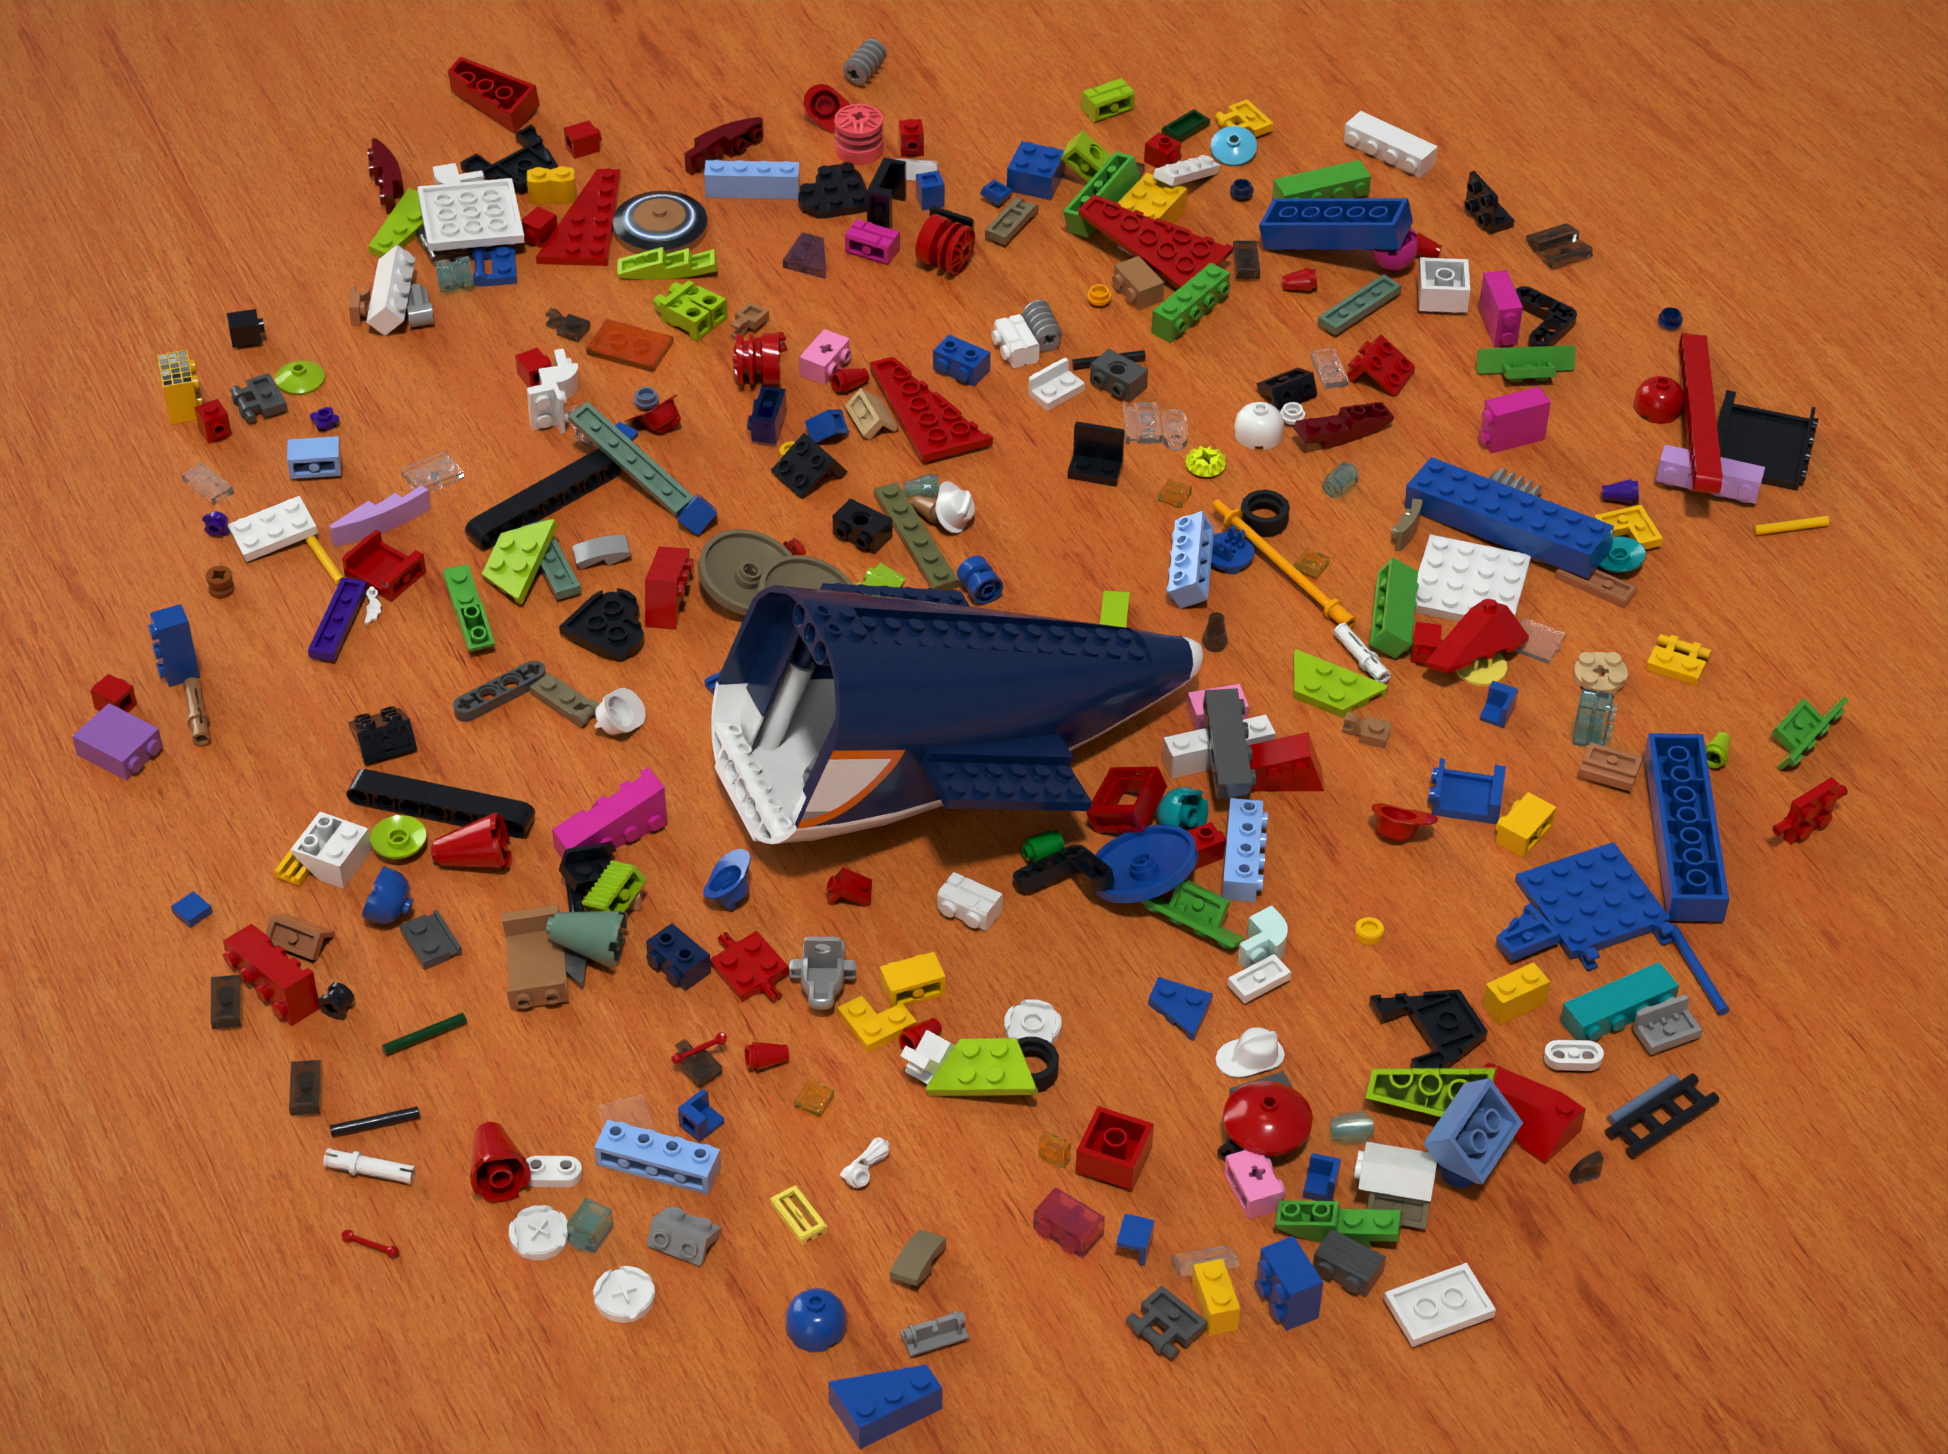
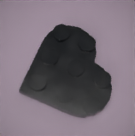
[798,162,867,219]
[559,588,645,662]

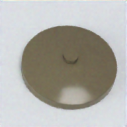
[698,529,792,615]
[757,555,853,594]

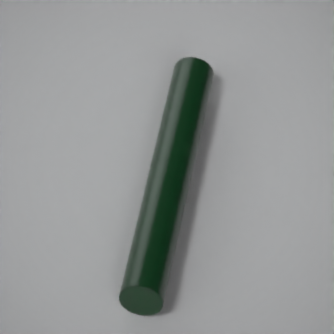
[382,1012,467,1056]

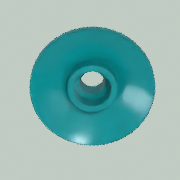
[1599,537,1646,572]

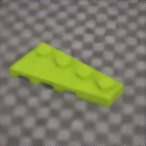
[368,188,425,258]

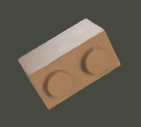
[1112,256,1164,310]

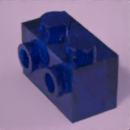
[747,386,787,444]

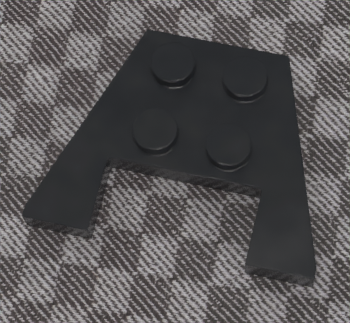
[460,124,558,192]
[1369,989,1488,1068]

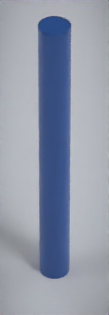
[1669,924,1729,1015]

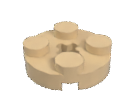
[1573,652,1628,697]

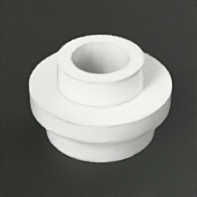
[1280,402,1305,425]

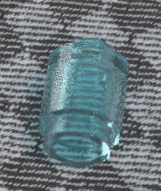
[1322,462,1359,498]
[1330,1111,1374,1143]

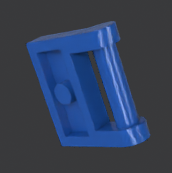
[472,246,517,287]

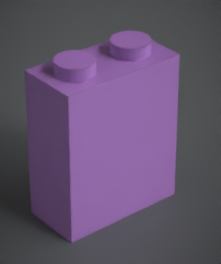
[72,703,163,781]

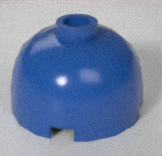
[362,866,413,924]
[785,1288,847,1352]

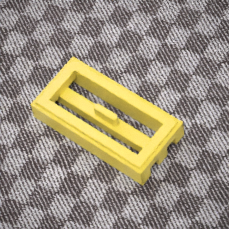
[770,1185,828,1246]

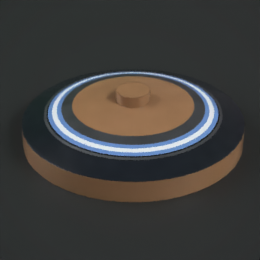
[613,191,708,254]

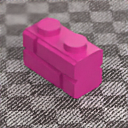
[845,219,900,265]

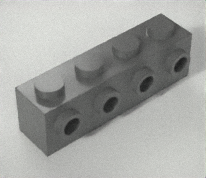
[1202,688,1256,799]

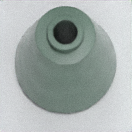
[546,911,628,968]

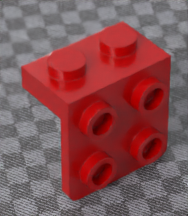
[1344,334,1415,396]

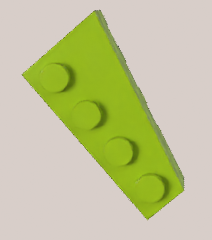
[1366,1068,1498,1117]

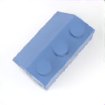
[1423,1078,1523,1184]

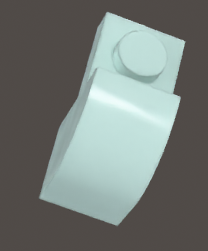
[1238,906,1288,969]

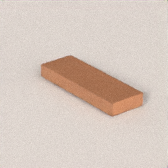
[1555,568,1637,609]

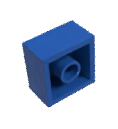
[1007,141,1065,200]
[1255,1236,1323,1331]

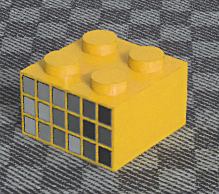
[157,350,202,424]

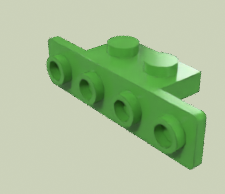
[1477,345,1575,382]
[1771,696,1848,770]
[1141,879,1246,949]

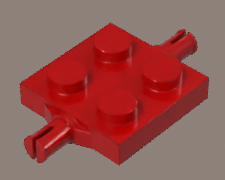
[1772,777,1848,845]
[710,931,790,1002]

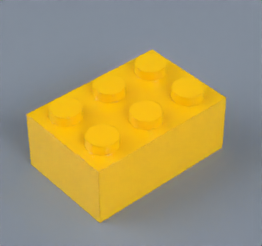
[1118,173,1187,224]

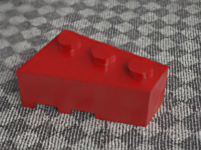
[645,546,694,630]

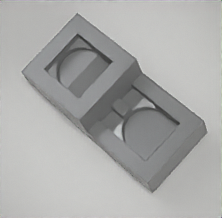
[572,535,631,570]

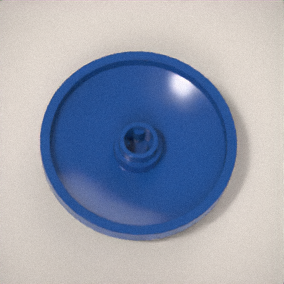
[1093,825,1198,903]

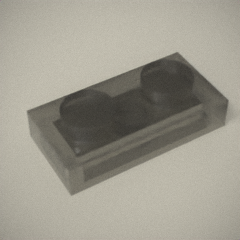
[1233,241,1260,279]
[211,975,242,1029]
[289,1060,322,1116]

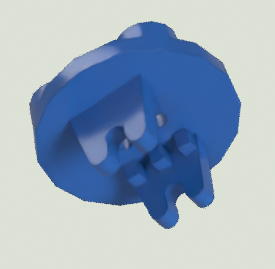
[1211,525,1255,575]

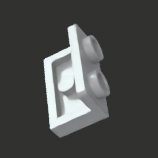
[1633,995,1702,1055]
[647,1207,722,1266]

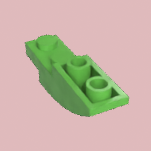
[443,564,495,652]
[1275,1200,1402,1249]

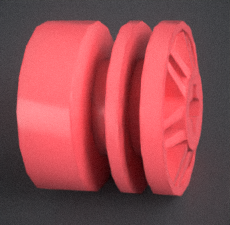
[834,104,883,165]

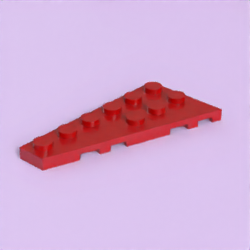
[536,168,621,266]
[1078,194,1234,289]
[870,357,993,463]

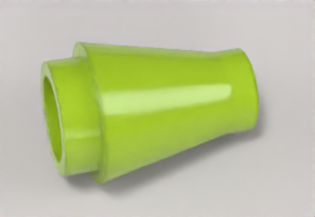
[1705,732,1731,768]

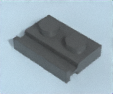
[399,910,462,970]

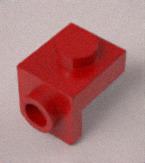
[826,867,872,907]

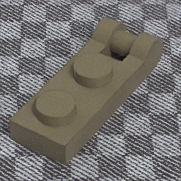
[985,197,1039,245]
[529,672,599,727]

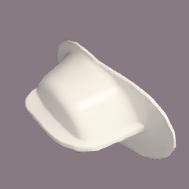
[935,481,975,533]
[594,688,646,735]
[1216,1027,1285,1078]

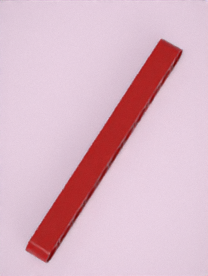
[1679,333,1722,494]

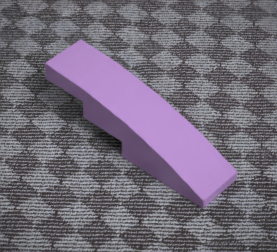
[329,485,431,547]

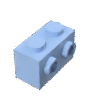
[287,436,342,479]

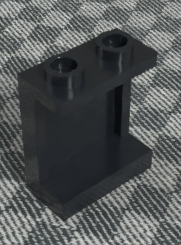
[867,157,907,229]

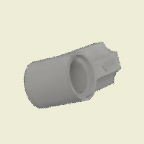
[407,284,434,327]

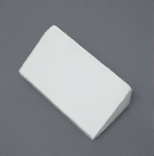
[894,158,939,181]

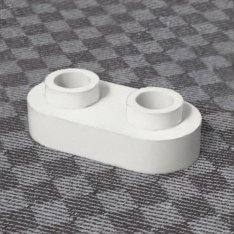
[1544,1040,1604,1071]
[526,1156,582,1188]

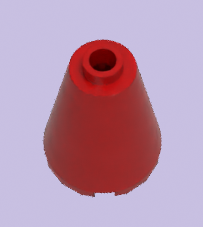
[431,813,512,868]
[470,1122,531,1202]

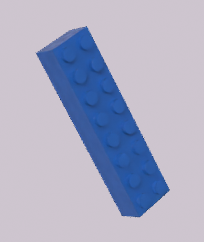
[1405,457,1614,579]
[1644,733,1729,922]

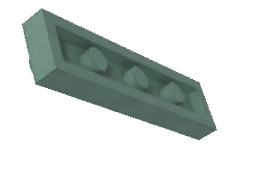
[1318,274,1402,335]
[521,520,581,600]

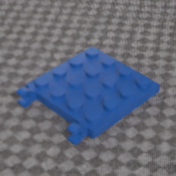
[1515,842,1674,971]

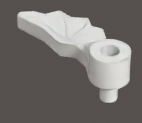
[364,587,382,626]

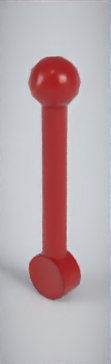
[671,1032,727,1065]
[341,1229,399,1258]

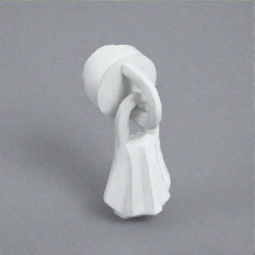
[840,1137,890,1188]

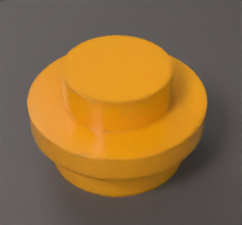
[1087,284,1111,306]

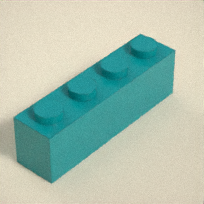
[1560,962,1679,1041]

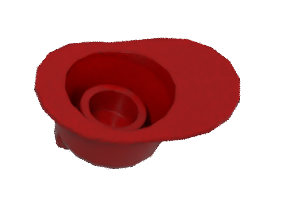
[803,84,850,133]
[624,394,681,433]
[1372,803,1438,842]

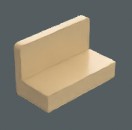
[845,388,898,440]

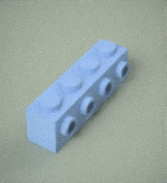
[704,160,800,199]
[1167,511,1214,609]
[1222,798,1268,902]
[594,1120,721,1195]

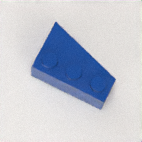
[147,604,200,687]
[828,1364,942,1449]

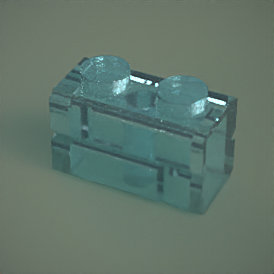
[1572,688,1618,747]

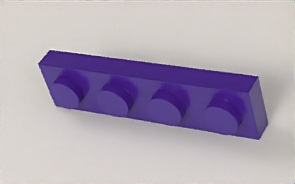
[308,577,368,661]

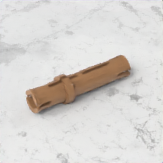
[183,678,210,745]

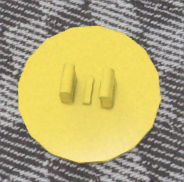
[1455,652,1508,686]

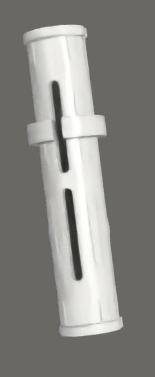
[1333,623,1391,684]
[323,1148,416,1185]

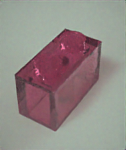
[1033,1187,1105,1259]

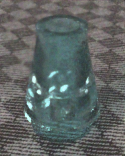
[903,473,941,498]

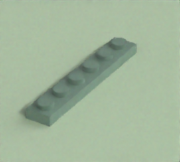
[569,401,694,517]

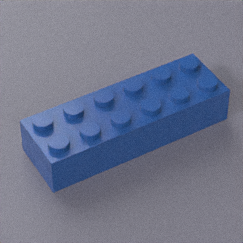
[1259,198,1413,251]

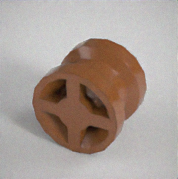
[206,566,235,599]

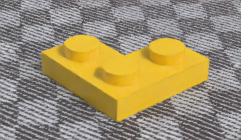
[1594,505,1663,550]
[837,995,917,1053]

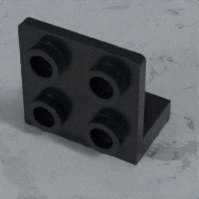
[1464,171,1515,235]
[1067,421,1125,487]
[771,433,848,498]
[348,706,417,764]

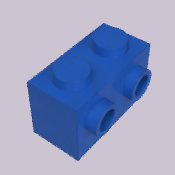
[933,334,990,387]

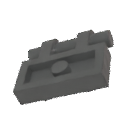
[230,373,288,423]
[1126,1286,1208,1360]

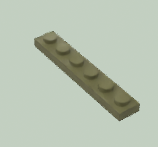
[874,482,958,590]

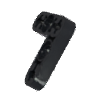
[1516,286,1577,347]
[1013,844,1115,892]

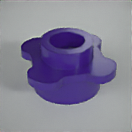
[310,407,340,431]
[202,511,230,536]

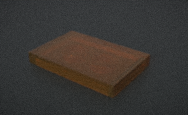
[586,319,674,373]

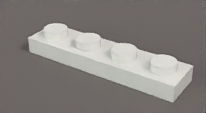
[1153,155,1221,186]

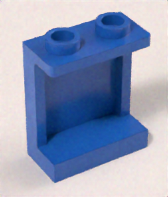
[1428,758,1506,824]

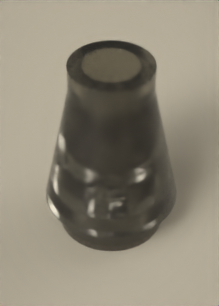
[1202,612,1228,652]

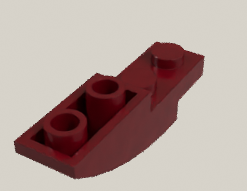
[684,117,764,175]
[368,138,404,214]
[1293,402,1394,449]

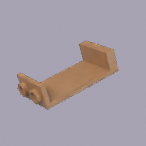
[501,905,569,1010]

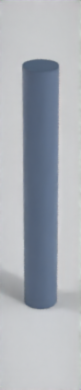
[1607,1074,1680,1125]

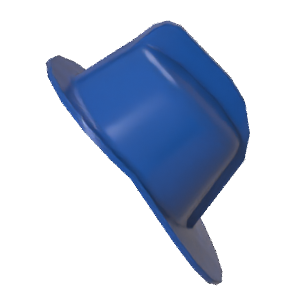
[703,849,751,910]

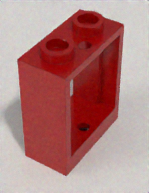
[1086,766,1168,833]

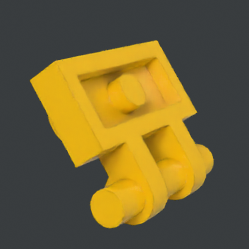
[1215,99,1273,137]
[1646,634,1712,686]

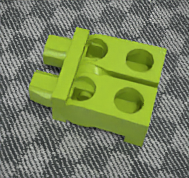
[653,280,728,341]

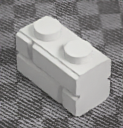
[991,314,1040,368]
[937,872,1003,931]

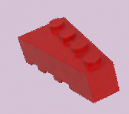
[448,57,540,134]
[223,924,320,1026]

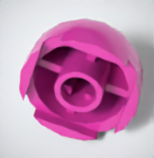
[1371,228,1418,271]

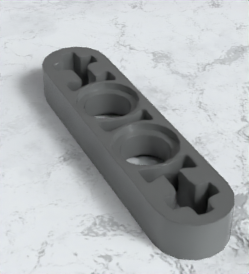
[453,661,546,722]

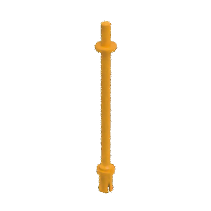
[1212,499,1357,629]

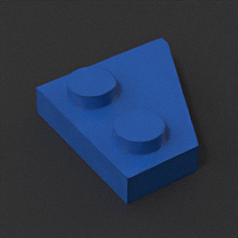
[1496,903,1560,961]
[1148,977,1213,1041]

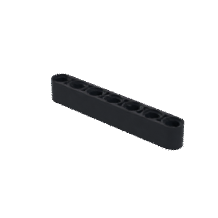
[465,449,621,550]
[346,769,536,838]

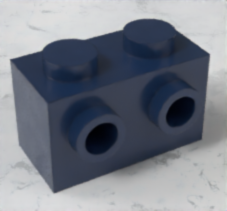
[646,923,711,991]

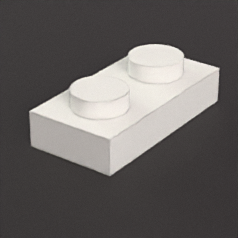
[1227,954,1291,1004]

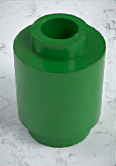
[1021,830,1065,863]

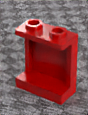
[342,530,426,602]

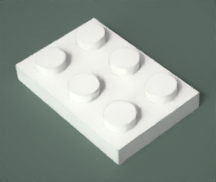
[227,496,318,562]
[1384,1263,1496,1347]

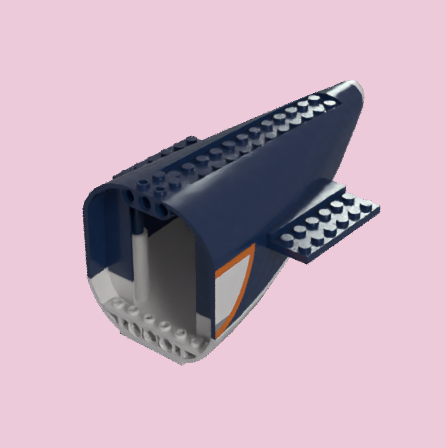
[711,583,1204,844]

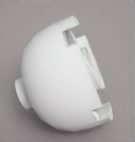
[1234,402,1284,450]

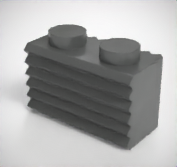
[1313,1229,1386,1297]

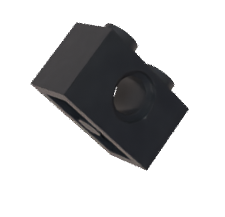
[832,498,893,555]

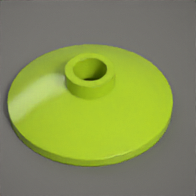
[275,360,325,395]
[370,815,427,859]

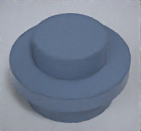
[634,387,659,409]

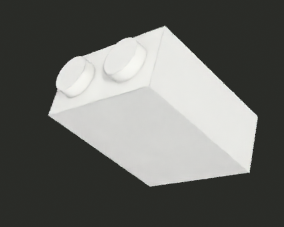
[1354,1142,1437,1202]

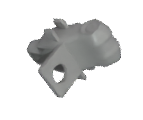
[789,936,857,1010]

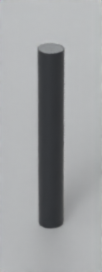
[1072,350,1146,369]
[329,1106,420,1137]

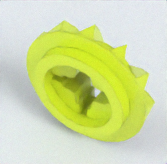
[1186,446,1226,477]

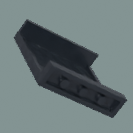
[1717,390,1819,491]

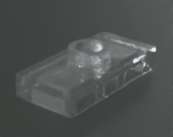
[1311,348,1349,389]
[182,462,234,505]
[1171,1246,1239,1277]

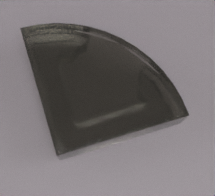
[1569,1151,1604,1185]

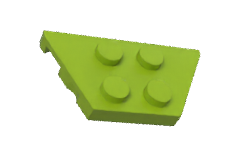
[482,519,558,604]
[1293,649,1388,717]
[926,1038,1038,1096]

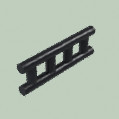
[1605,1073,1720,1159]

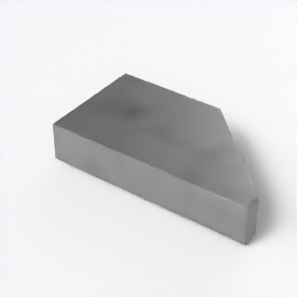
[564,947,588,989]

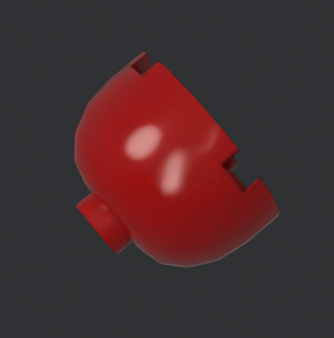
[1634,376,1684,424]

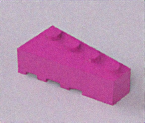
[552,767,667,858]

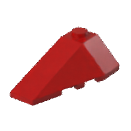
[1425,599,1529,673]
[1483,1062,1586,1165]

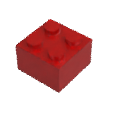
[1076,1106,1154,1190]

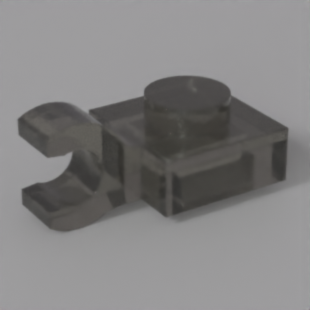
[545,308,590,343]
[675,1039,722,1088]

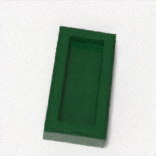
[1161,109,1210,143]

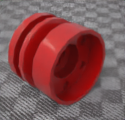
[915,214,975,275]
[733,333,780,385]

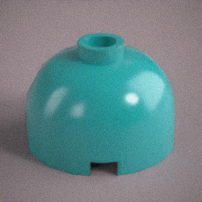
[1156,787,1208,831]

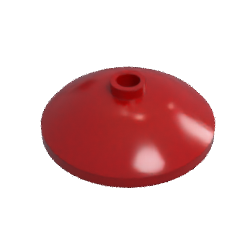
[1223,1081,1313,1156]

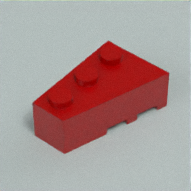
[1247,732,1324,791]

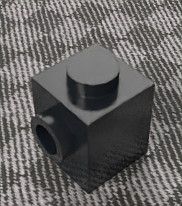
[227,309,265,347]

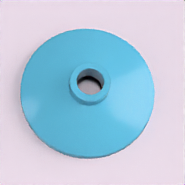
[1211,126,1257,166]

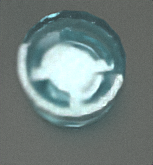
[435,256,474,292]

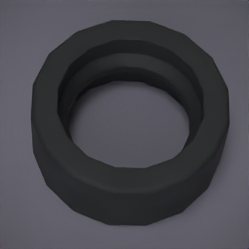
[1241,490,1290,537]
[1017,1036,1059,1092]

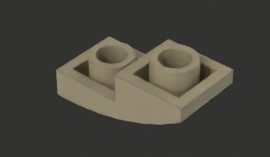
[1392,499,1423,551]
[890,1230,947,1286]

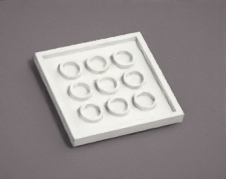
[418,178,524,251]
[1414,534,1531,621]

